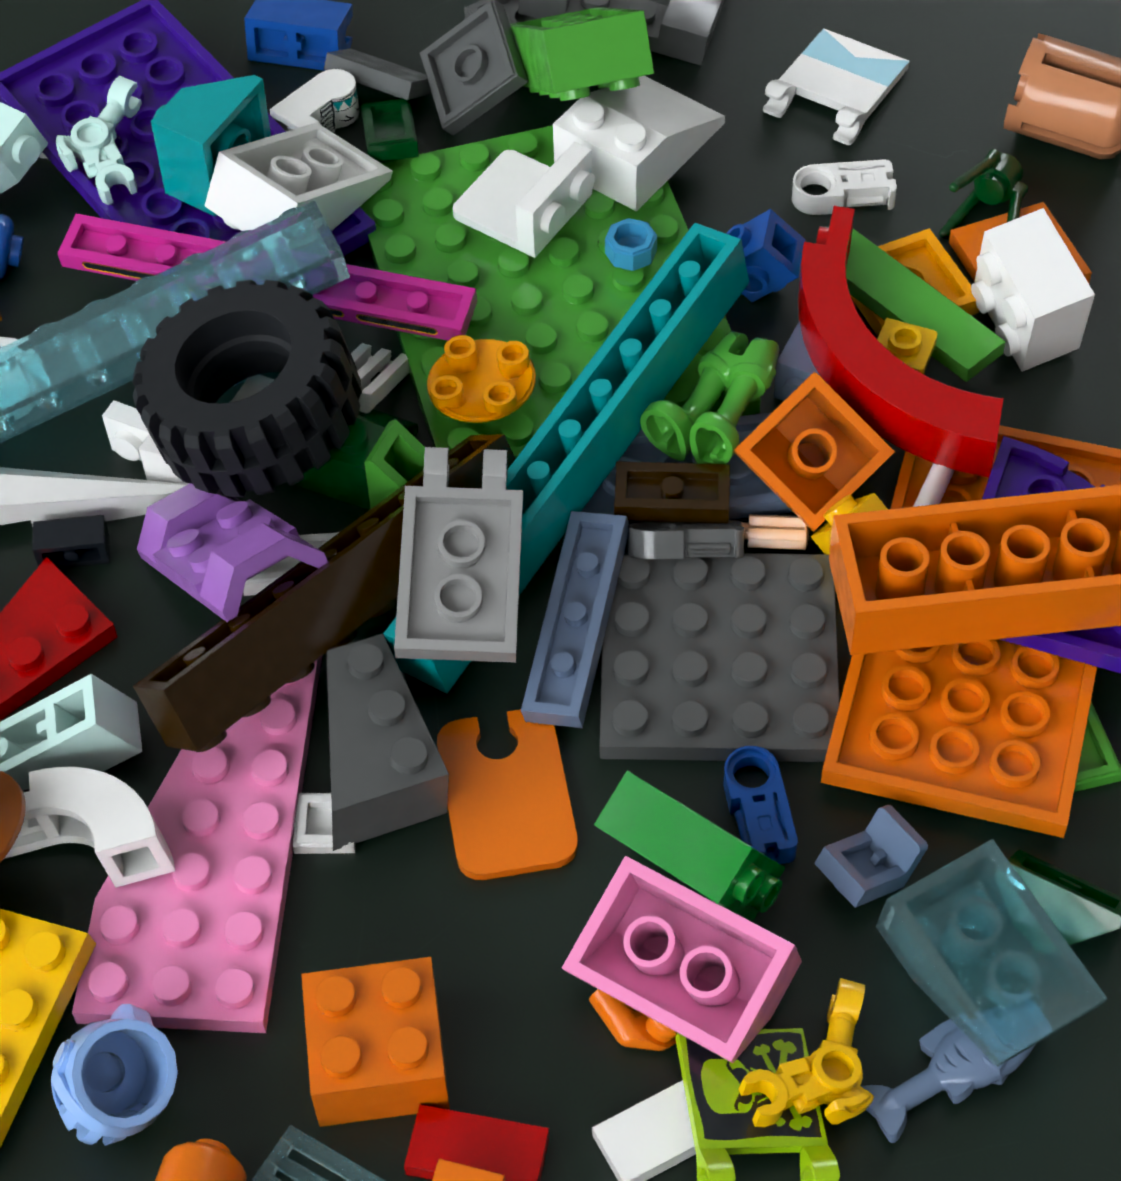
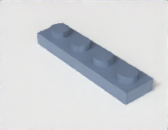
[521,511,629,728]

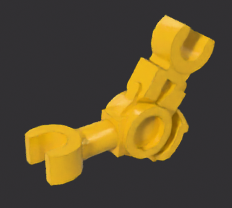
[738,978,874,1128]

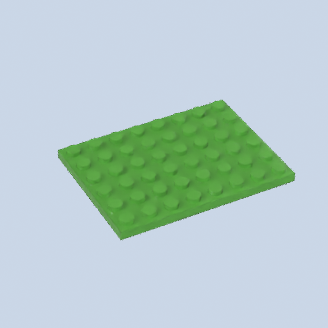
[360,125,761,458]

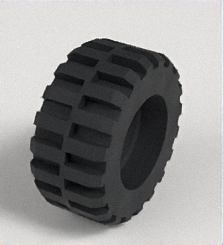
[132,280,362,497]

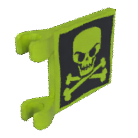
[675,1028,840,1181]

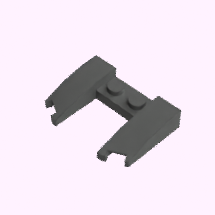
[518,0,725,66]

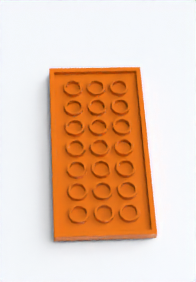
[821,425,1121,838]

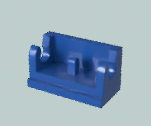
[244,0,353,71]

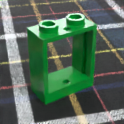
[594,770,785,921]

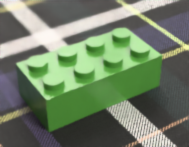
[510,7,654,101]

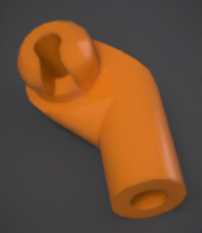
[589,989,677,1051]

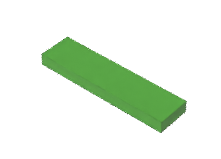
[846,229,1006,382]

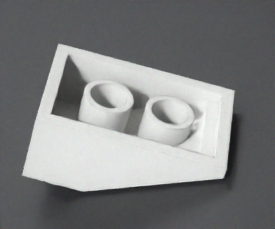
[553,76,725,212]
[205,122,393,254]

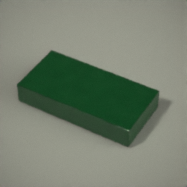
[361,99,419,162]

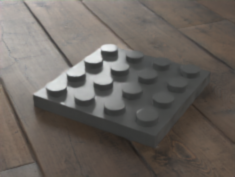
[600,552,839,762]

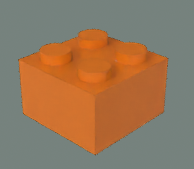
[301,957,450,1127]

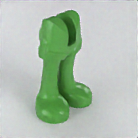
[640,331,780,464]

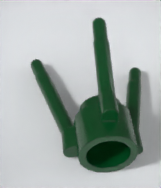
[939,149,1029,238]

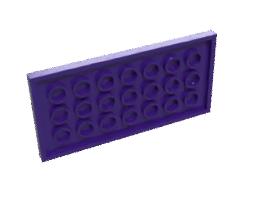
[0,0,376,305]

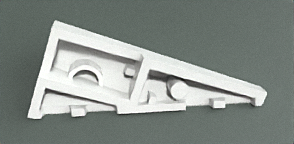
[0,467,188,526]

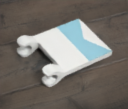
[763,28,910,145]

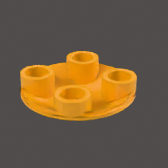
[427,335,536,423]

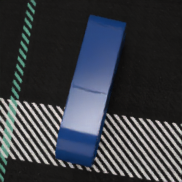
[723,746,798,864]

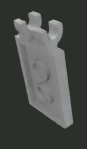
[394,447,523,663]

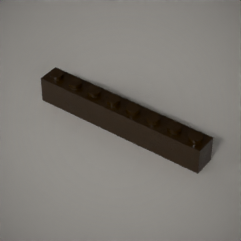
[133,434,516,752]

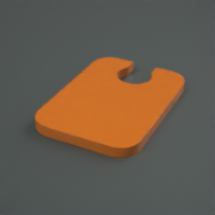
[437,709,578,880]

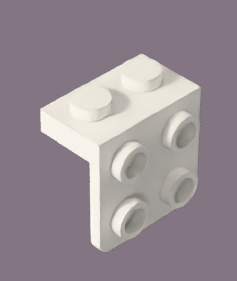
[453,141,595,258]

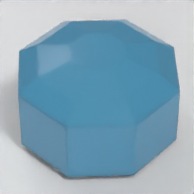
[605,218,657,271]

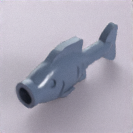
[861,1000,1049,1143]

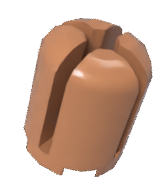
[1004,33,1121,159]

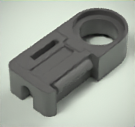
[628,520,744,559]

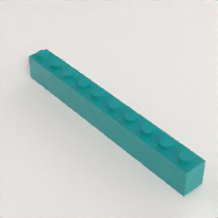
[383,223,749,694]

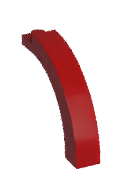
[798,206,1004,478]

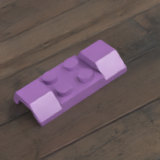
[137,484,328,622]

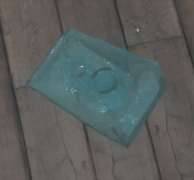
[876,839,1108,1067]

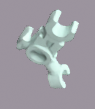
[56,76,142,205]

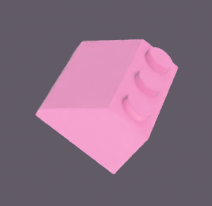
[562,856,802,1063]

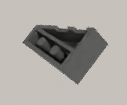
[327,634,449,851]

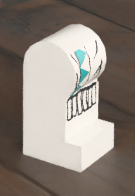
[270,69,360,132]

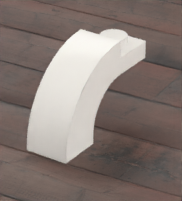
[4,767,176,888]

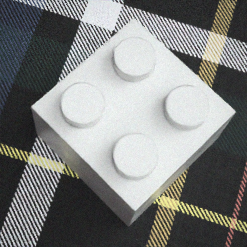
[971,208,1095,372]

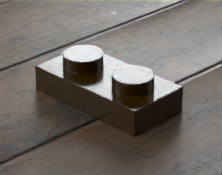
[614,461,730,523]

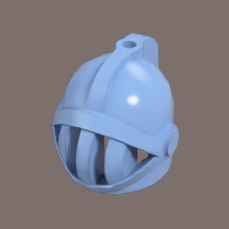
[51,1004,178,1146]

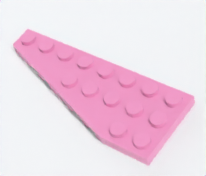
[72,656,322,1033]

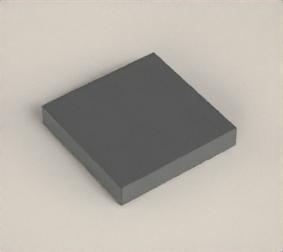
[420,0,528,136]

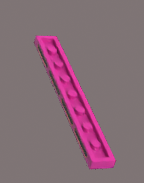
[57,213,478,341]

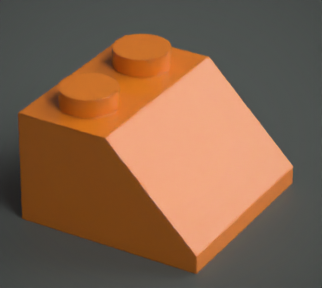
[734,371,895,532]

